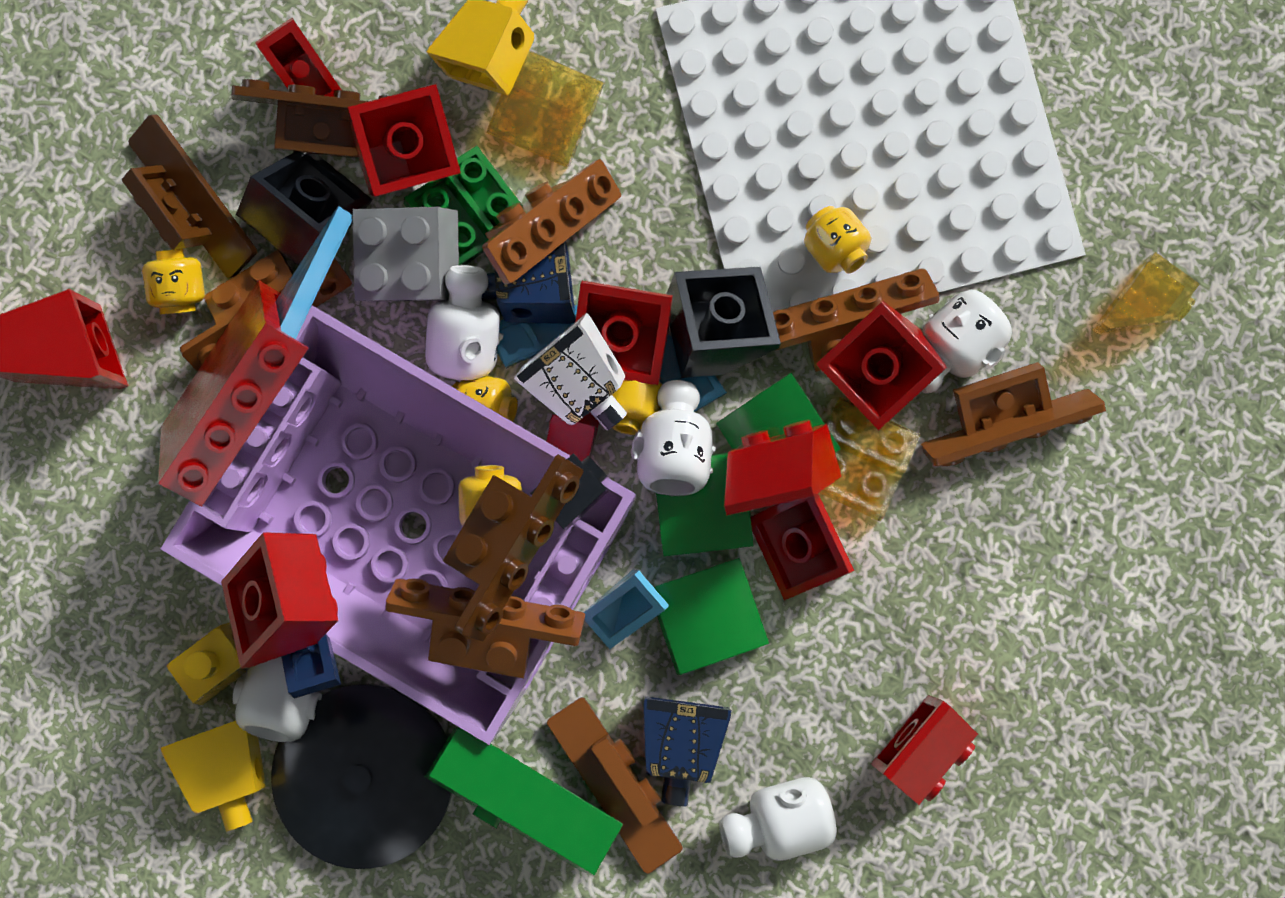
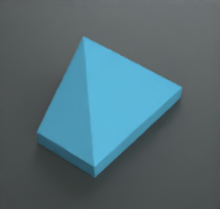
[583,570,669,649]

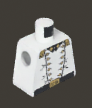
[514,313,627,431]

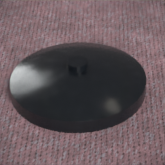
[271,684,452,869]

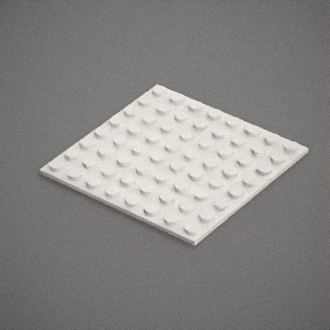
[656,0,1086,312]

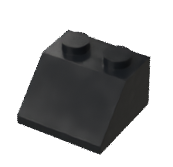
[236,152,373,266]
[667,267,781,378]

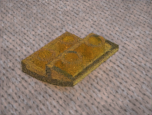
[486,50,605,167]
[819,397,921,522]

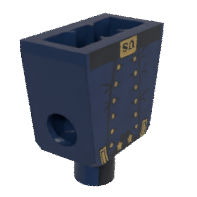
[482,241,576,324]
[644,696,732,806]

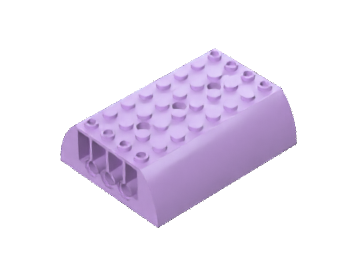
[160,305,636,745]

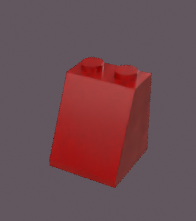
[0,289,128,389]

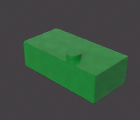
[425,727,623,876]

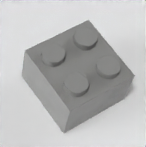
[353,207,459,302]

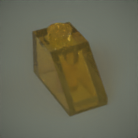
[1092,252,1200,335]

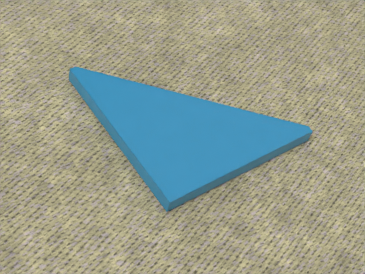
[276,206,352,339]

